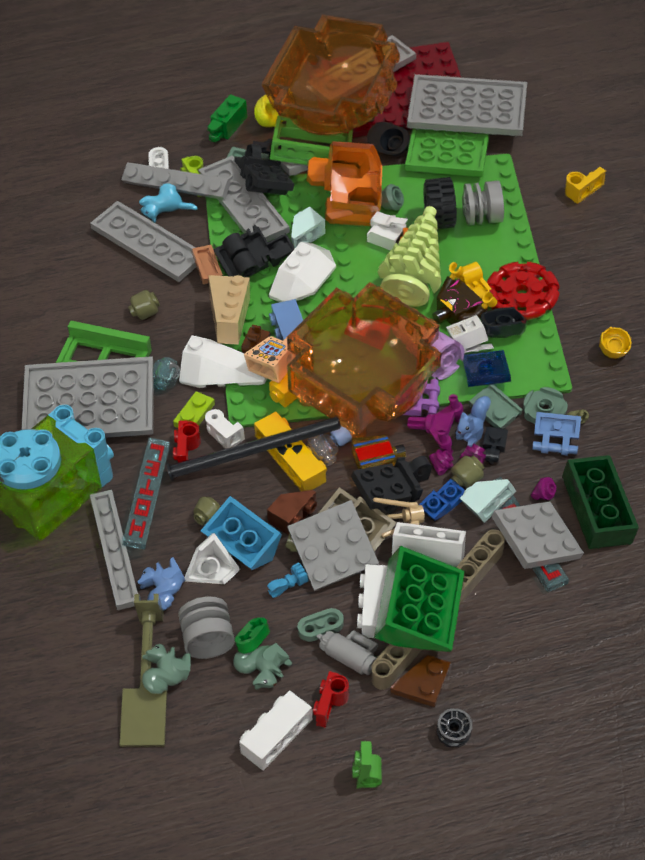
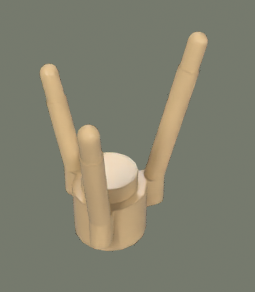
[373,498,424,537]

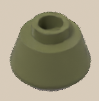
[193,497,220,525]

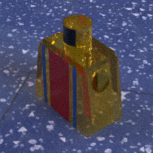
[351,435,406,469]

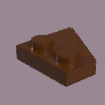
[390,655,451,708]

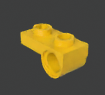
[456,262,491,299]

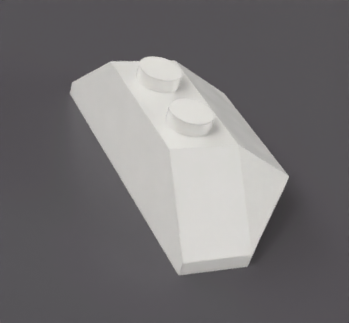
[269,242,336,302]

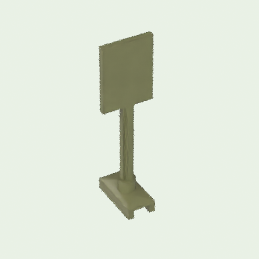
[120,594,167,747]

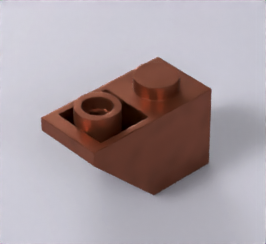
[267,490,317,535]

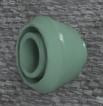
[381,184,404,210]

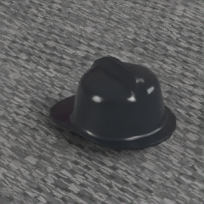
[367,121,410,156]

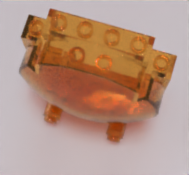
[262,15,400,135]
[287,282,442,440]

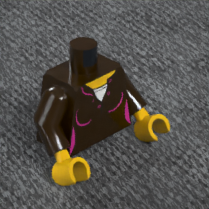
[432,262,497,325]

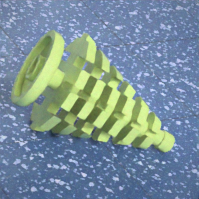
[377,206,442,307]

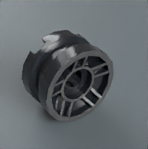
[437,708,472,748]

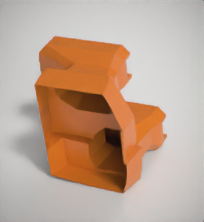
[307,141,382,226]

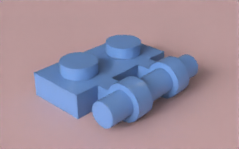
[532,412,581,456]

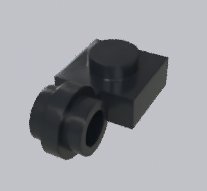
[483,427,508,464]

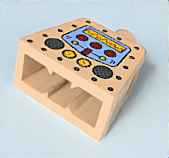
[244,336,297,383]

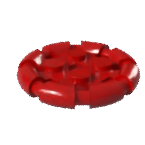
[487,261,560,320]

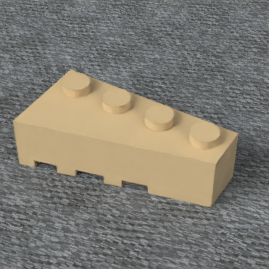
[209,275,250,344]

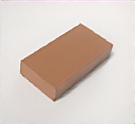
[192,244,223,284]

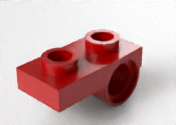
[173,420,201,463]
[313,671,349,728]

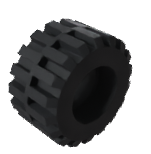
[423,177,457,229]

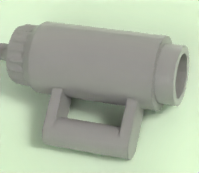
[317,630,378,675]

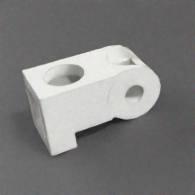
[205,409,245,449]

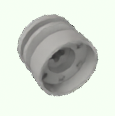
[462,181,504,226]
[178,597,235,659]

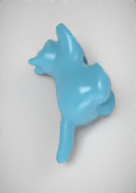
[139,184,198,223]

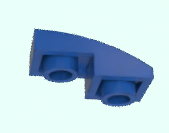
[419,479,465,521]

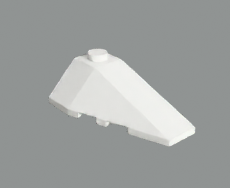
[179,335,267,388]

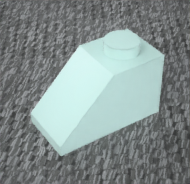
[291,207,325,248]
[460,479,516,523]

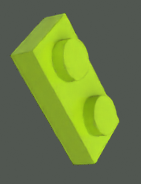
[173,391,215,428]

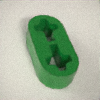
[235,617,270,653]

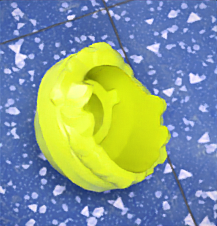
[254,91,289,127]

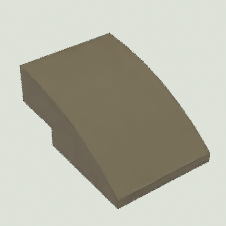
[319,487,397,552]

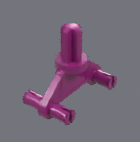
[407,394,464,455]

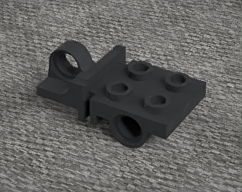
[234,144,295,195]
[213,225,295,277]
[351,456,432,515]

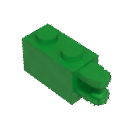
[208,94,248,142]

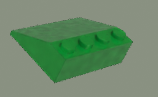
[374,546,465,652]

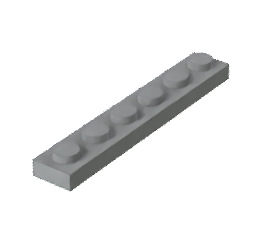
[121,162,231,200]
[90,490,138,611]

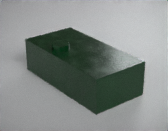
[562,455,639,549]

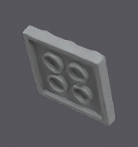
[287,500,379,591]
[491,502,584,569]

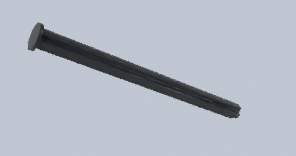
[167,416,341,481]

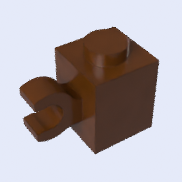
[241,324,270,354]

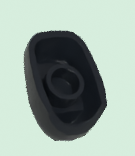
[481,307,527,338]

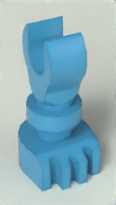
[267,562,308,598]

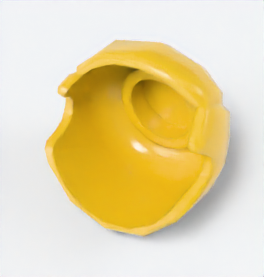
[599,327,632,359]

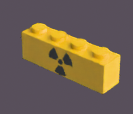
[254,412,327,491]

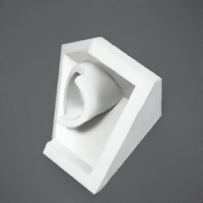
[184,533,241,584]

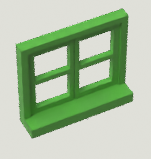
[56,321,152,363]

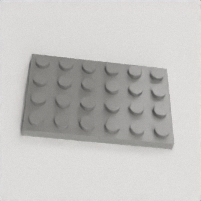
[407,74,527,136]
[22,356,154,438]

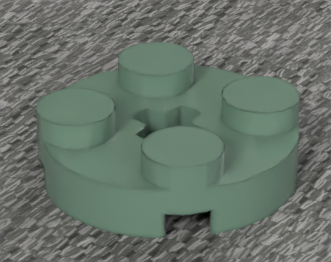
[523,387,568,424]

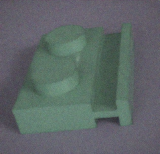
[469,383,523,429]

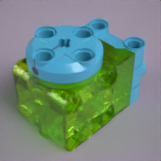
[0,405,114,540]

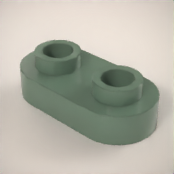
[297,608,344,642]

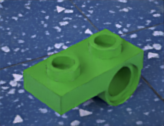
[352,741,382,788]

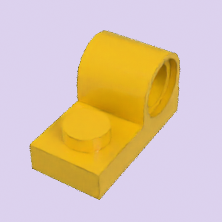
[565,167,606,204]

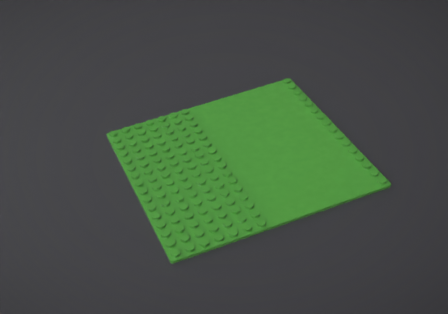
[206,154,572,427]

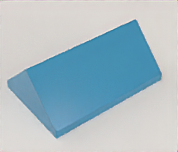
[201,496,282,570]

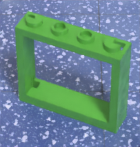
[270,116,353,165]

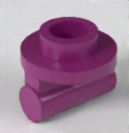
[460,443,486,464]
[429,449,454,476]
[531,477,556,500]

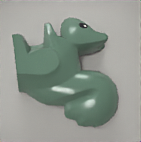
[233,643,293,689]
[142,644,191,694]

